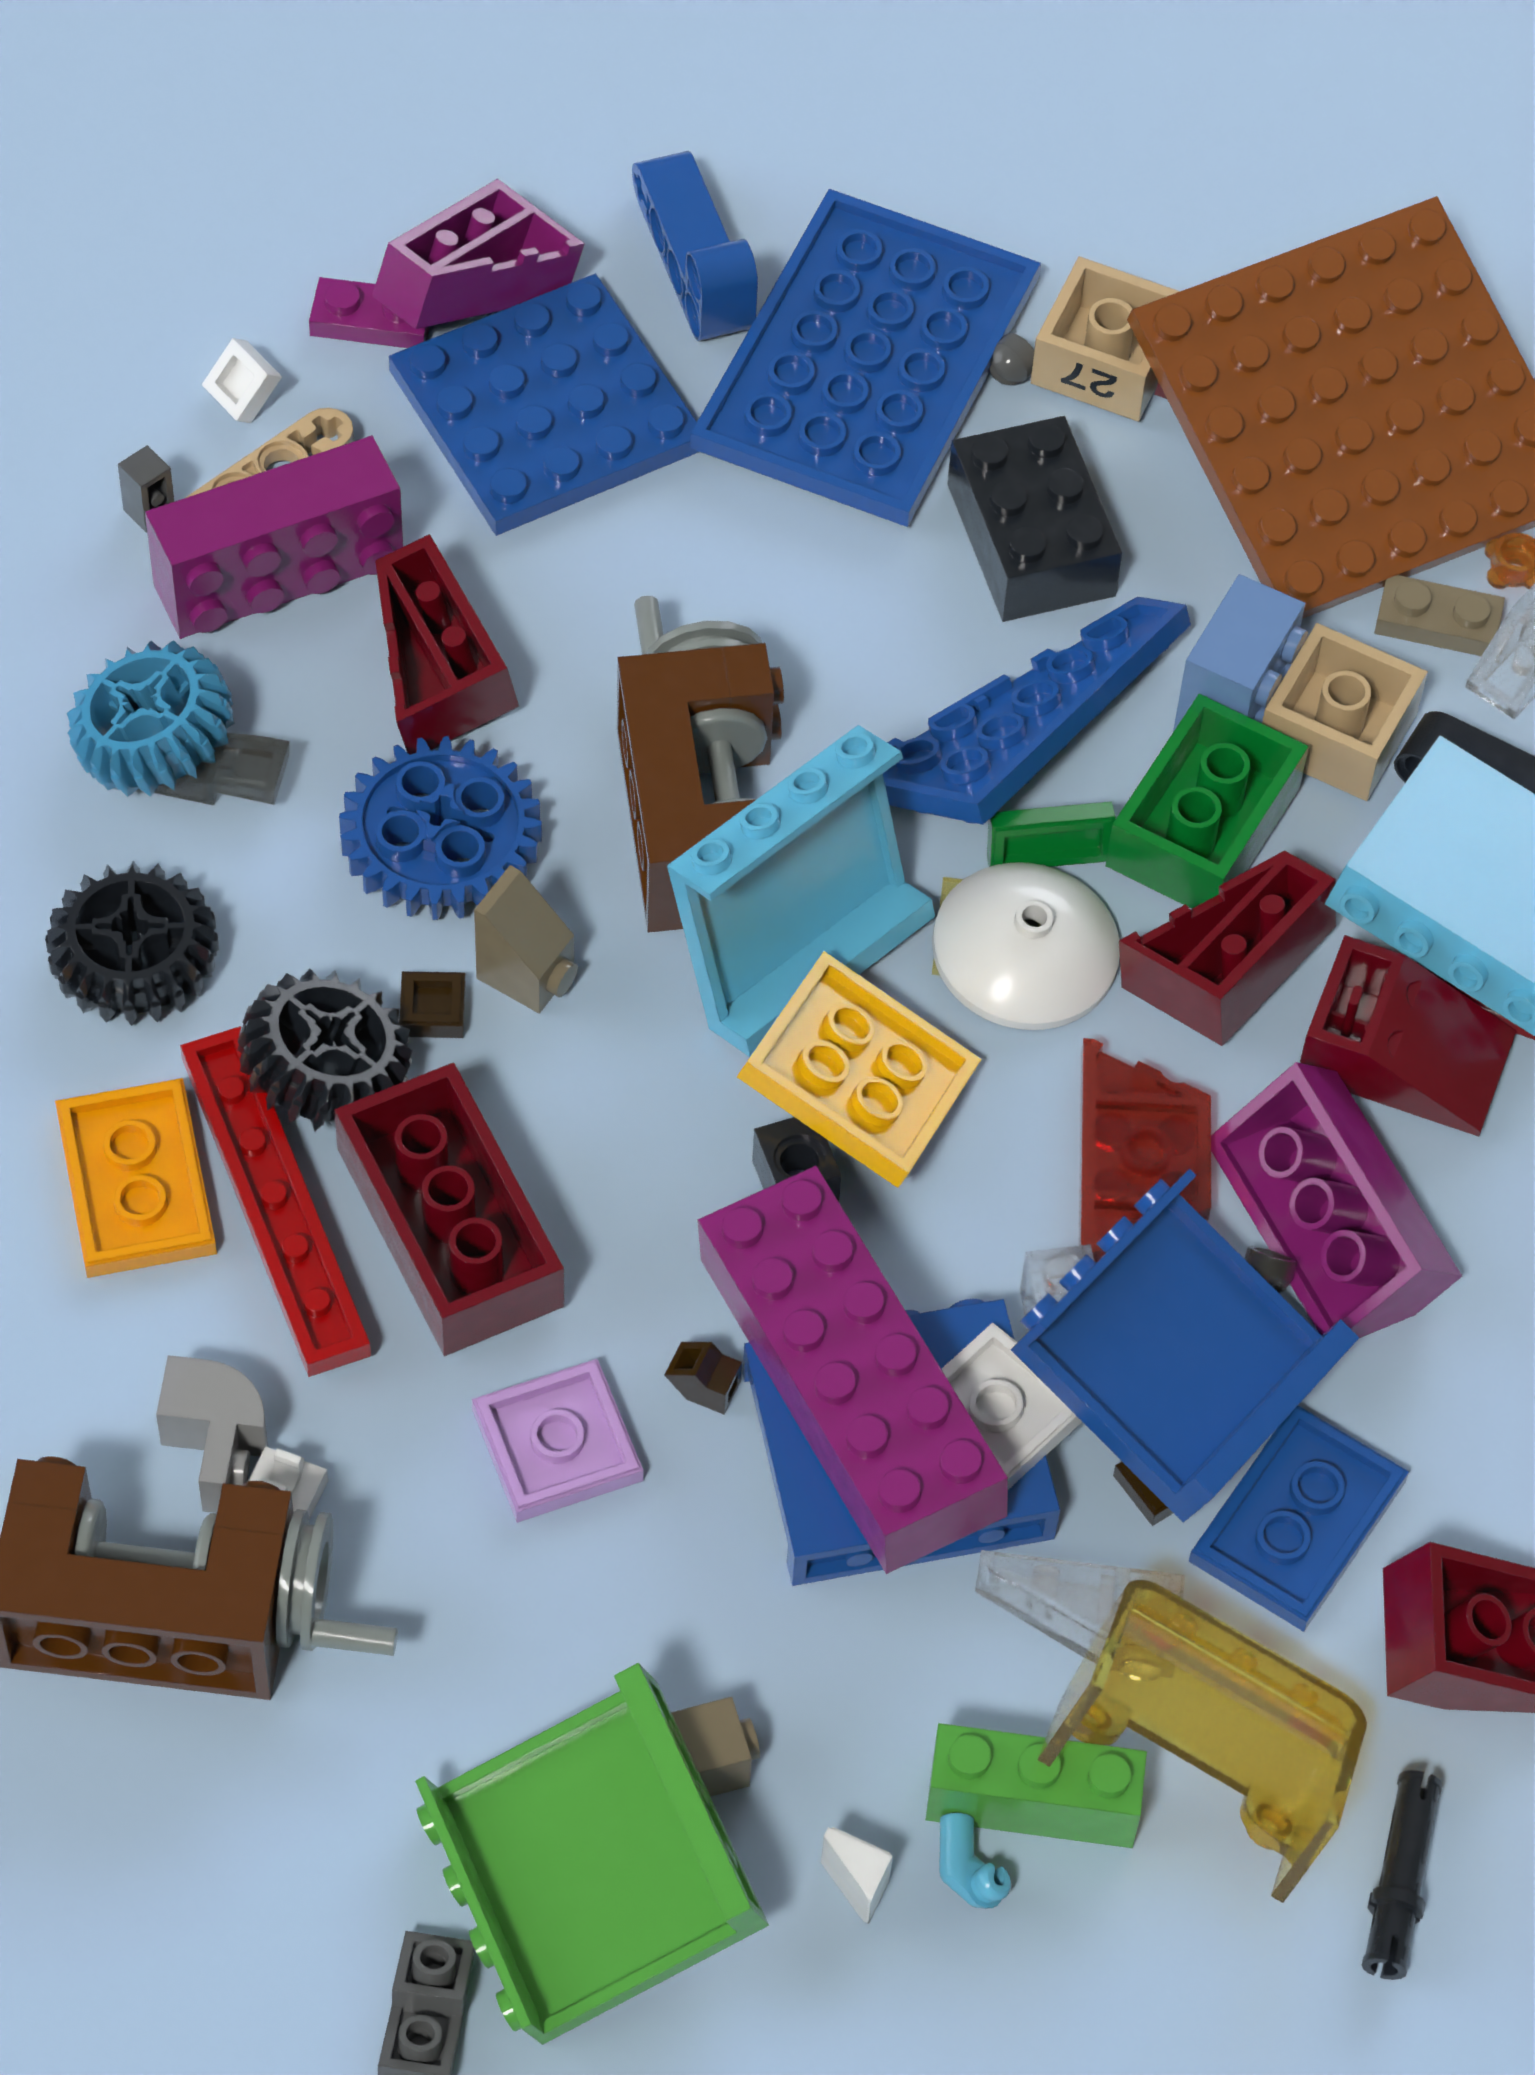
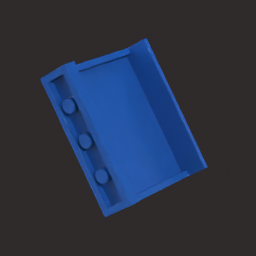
[1010,1169,1359,1523]
[742,1299,1060,1586]

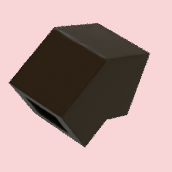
[664,1342,742,1415]

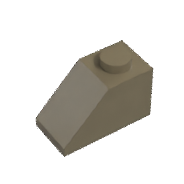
[474,865,578,1014]

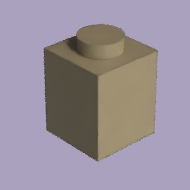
[671,1697,760,1797]

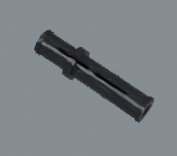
[1361,1770,1443,1980]

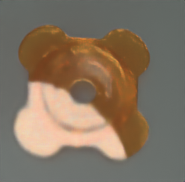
[1484,533,1535,590]

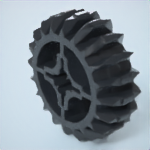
[45,861,219,1026]
[237,968,413,1132]

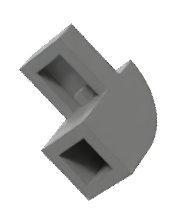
[156,1355,268,1513]

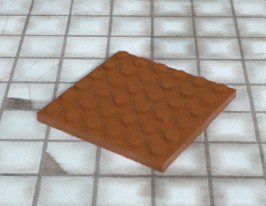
[1127,196,1535,619]

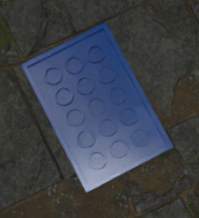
[690,189,1041,527]

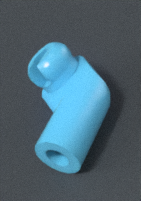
[939,1813,1011,1909]

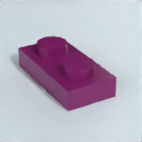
[309,277,430,348]

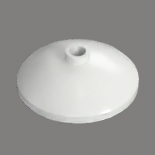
[932,862,1120,1030]

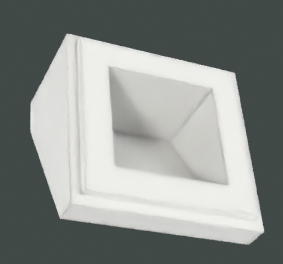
[821,1827,893,1924]

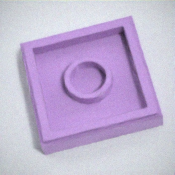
[472,1359,643,1523]

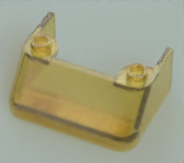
[1038,1580,1367,1903]

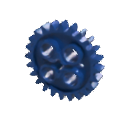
[339,736,542,920]

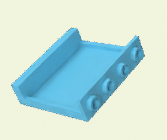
[667,725,935,1057]
[1325,736,1535,1036]

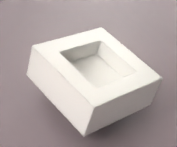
[202,338,282,423]

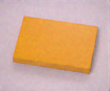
[55,1078,217,1278]

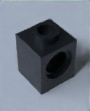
[752,1117,841,1202]

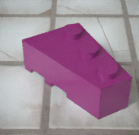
[372,179,585,329]

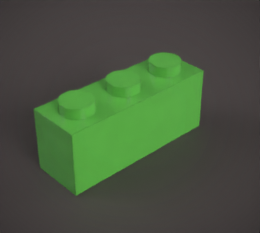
[925,1723,1147,1848]

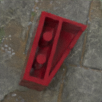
[375,534,519,755]
[1119,850,1336,1046]

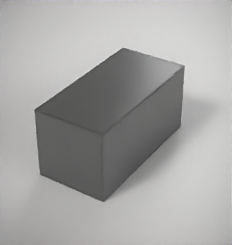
[118,445,174,533]

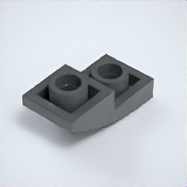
[378,1931,475,2075]

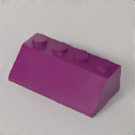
[1205,1062,1462,1338]

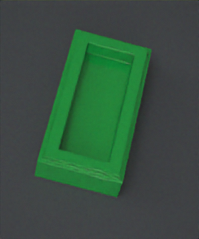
[987,801,1116,867]

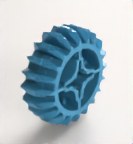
[67,640,235,797]

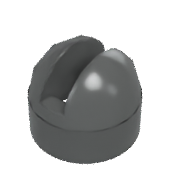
[989,333,1034,385]

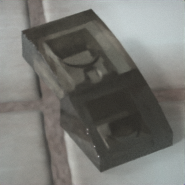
[154,733,290,806]

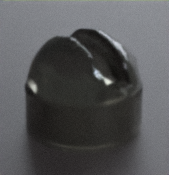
[1244,1246,1298,1294]

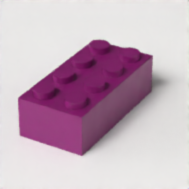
[145,435,403,639]

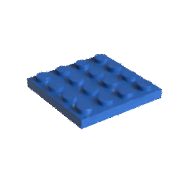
[389,273,699,536]

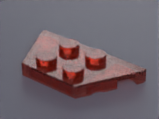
[1079,1038,1211,1262]

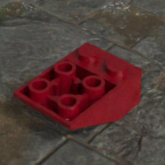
[1300,935,1516,1137]

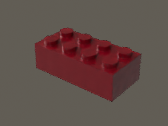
[334,1062,564,1356]

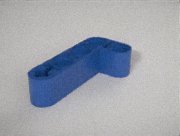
[632,151,758,341]

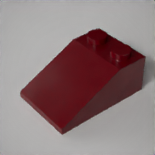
[1383,1542,1535,1713]

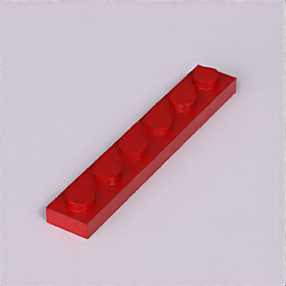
[180,1026,371,1377]

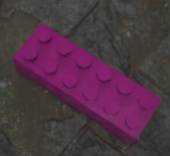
[697,1166,1008,1574]

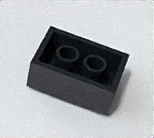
[947,415,1122,622]

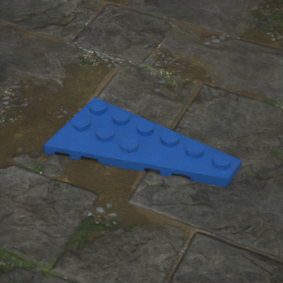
[883,596,1191,825]

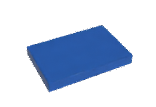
[1188,1406,1409,1632]

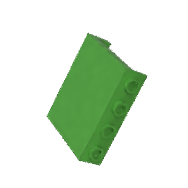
[415,1663,769,2045]

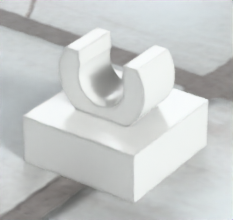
[248,1446,328,1519]

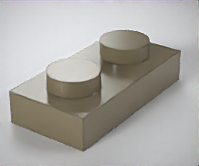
[1374,575,1505,659]

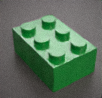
[1105,694,1309,909]

